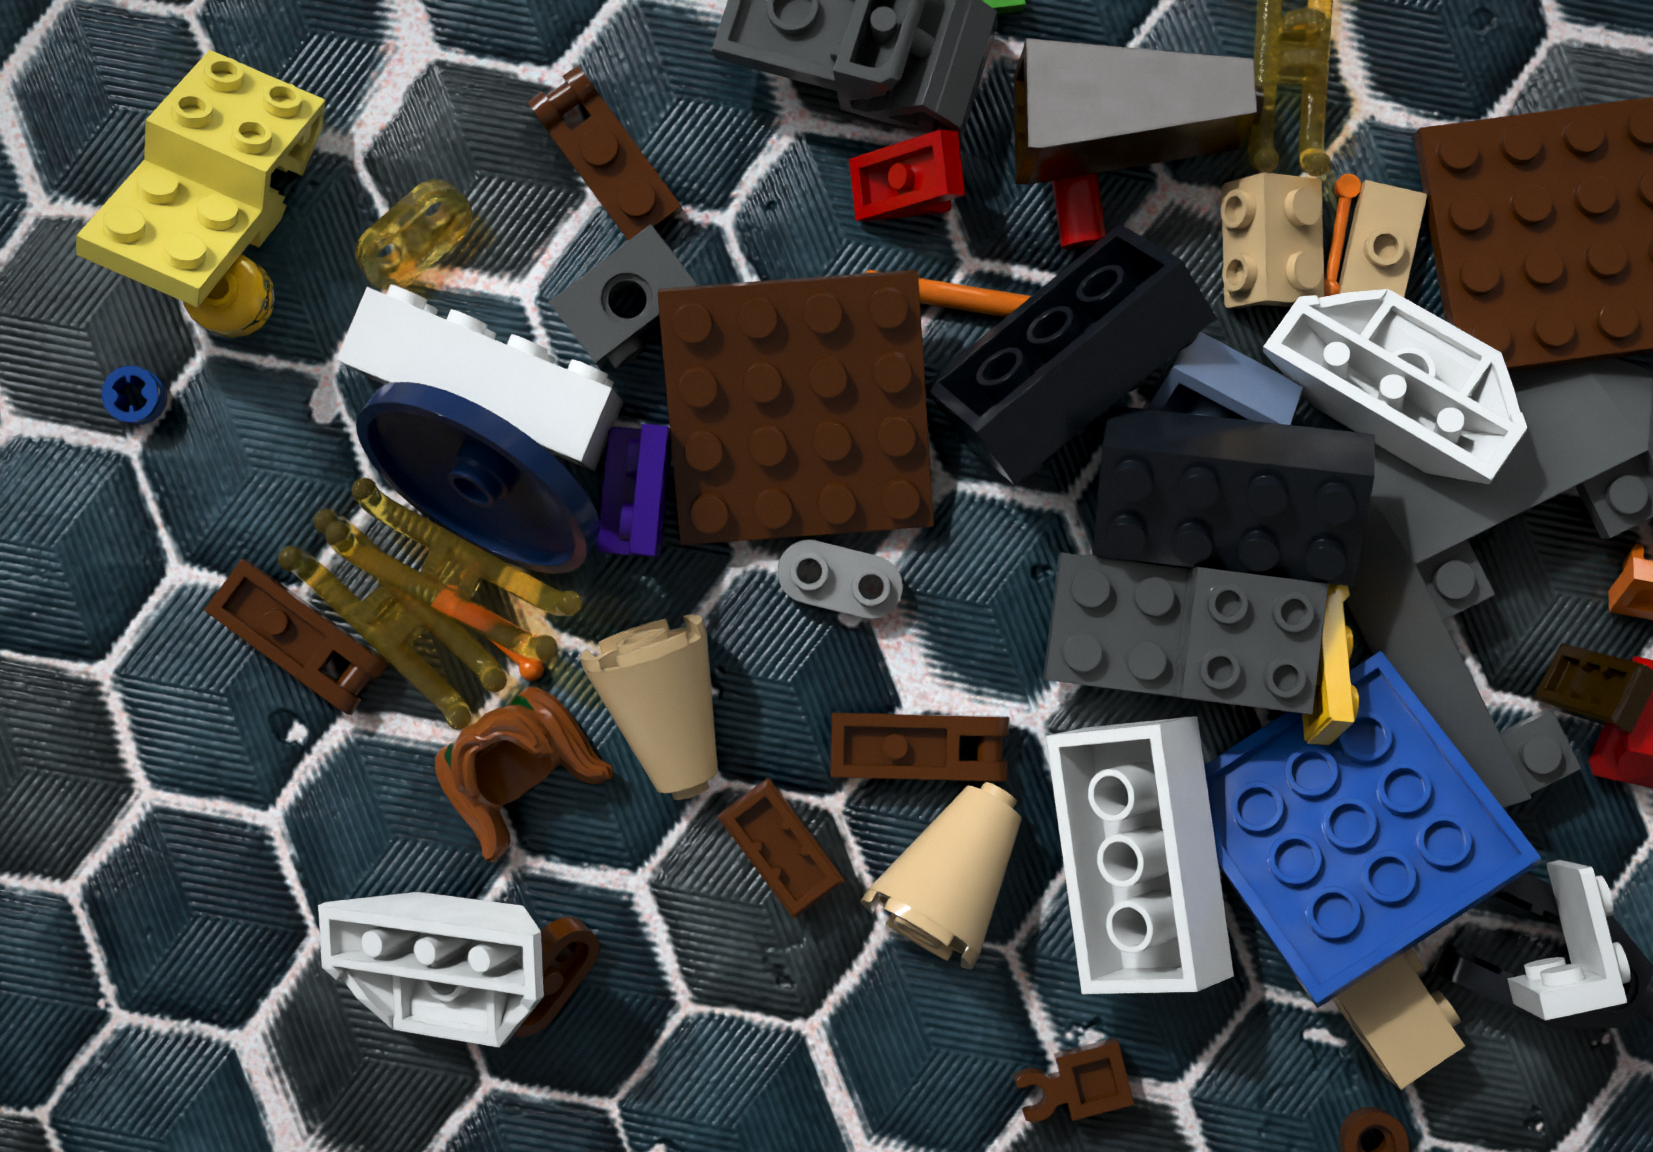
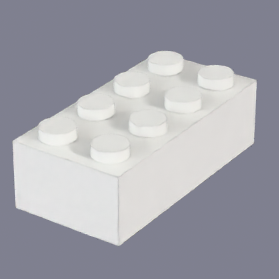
[336,284,624,472]
[1046,716,1234,994]

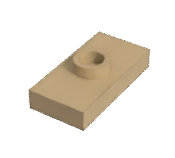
[1338,180,1427,298]

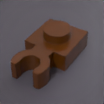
[1013,1038,1135,1122]

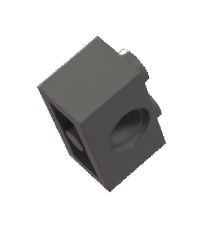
[548,224,698,371]

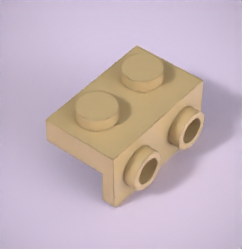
[1221,172,1324,309]

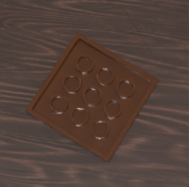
[1414,97,1653,372]
[657,269,934,545]

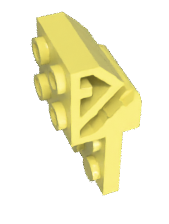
[76,50,326,308]

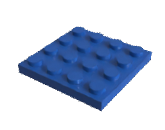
[1204,651,1541,1009]

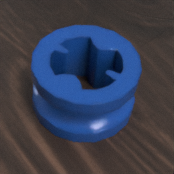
[101,366,167,425]

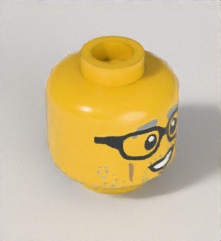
[183,253,275,338]

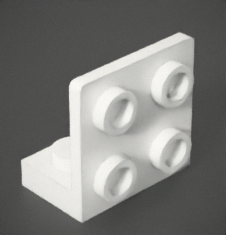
[1507,860,1631,1021]

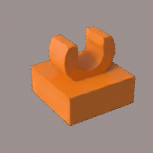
[1608,544,1653,620]

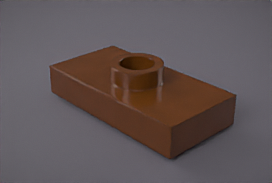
[717,777,845,919]

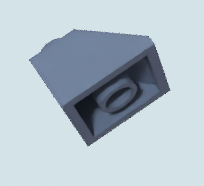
[1143,332,1303,425]

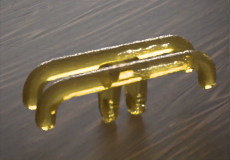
[1248,0,1333,177]
[325,477,582,662]
[278,508,508,730]

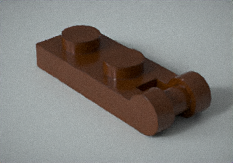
[527,65,683,241]
[204,559,390,715]
[830,712,1010,781]

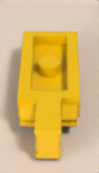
[1302,584,1359,745]

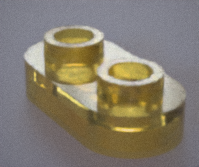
[355,179,472,290]

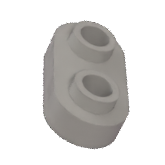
[777,540,903,619]

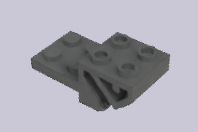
[712,0,997,142]
[1043,552,1328,714]

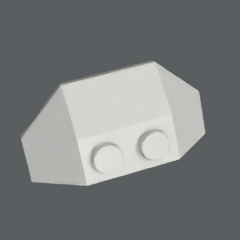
[1263,289,1527,485]
[318,892,544,1047]

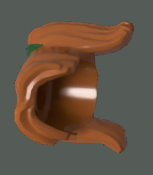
[435,687,614,863]

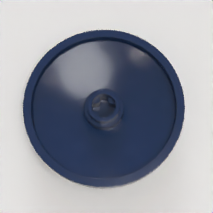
[356,382,600,573]

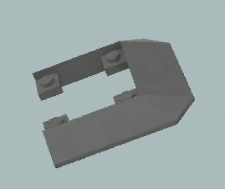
[1344,358,1653,808]

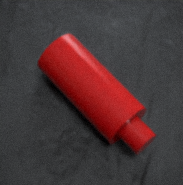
[1052,173,1106,250]

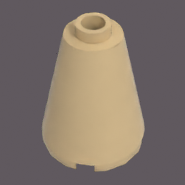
[580,614,718,800]
[861,782,1022,969]

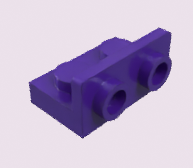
[597,424,672,559]

